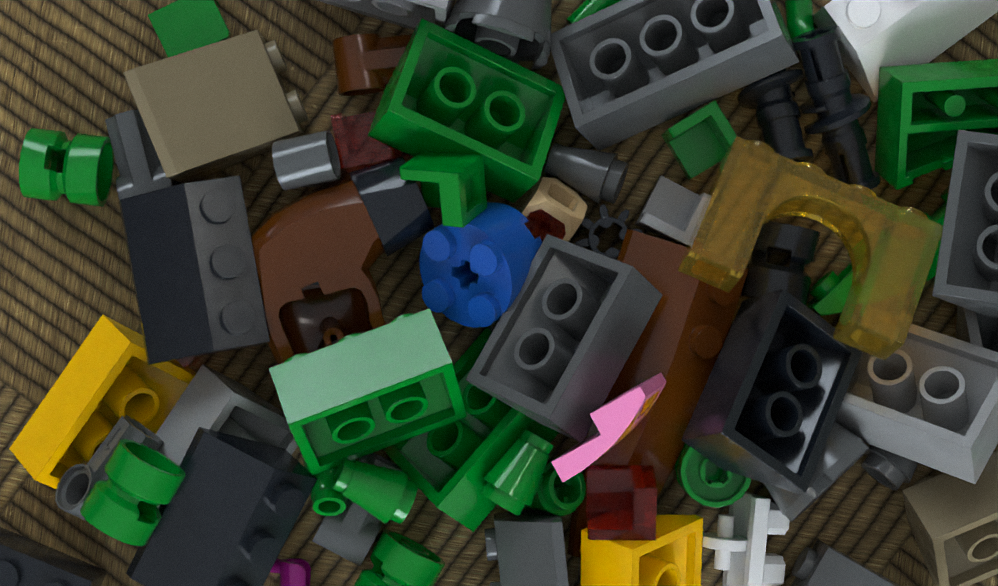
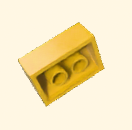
[9,314,196,489]
[580,515,703,586]

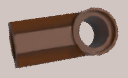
[332,34,412,96]

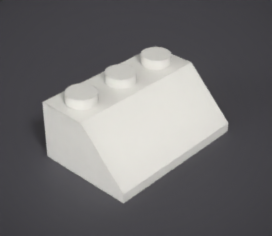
[813,0,998,103]

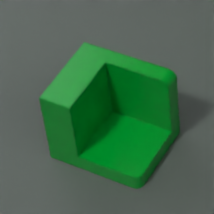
[148,0,231,57]
[661,100,743,180]
[399,151,487,228]

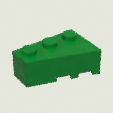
[874,59,998,190]

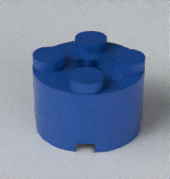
[419,202,542,328]

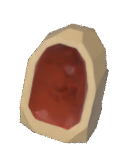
[519,177,588,242]

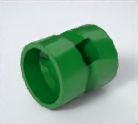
[19,128,114,207]
[80,439,186,546]
[673,443,751,508]
[354,529,445,586]

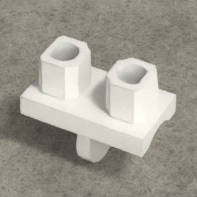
[702,491,790,586]

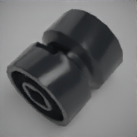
[740,219,820,306]

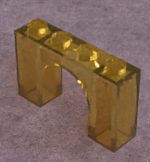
[678,136,943,361]

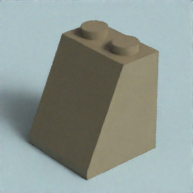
[123,30,309,183]

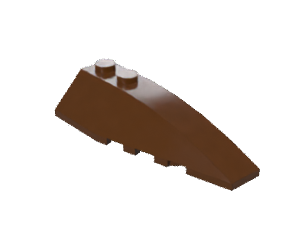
[567,229,749,558]

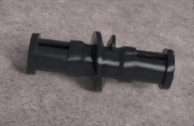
[791,26,881,197]
[737,68,814,171]

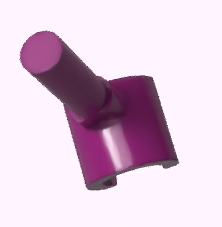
[270,558,311,586]

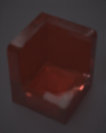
[331,111,401,173]
[586,465,657,540]

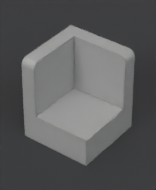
[635,176,714,247]

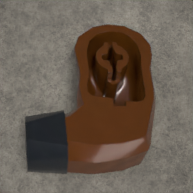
[251,156,435,365]

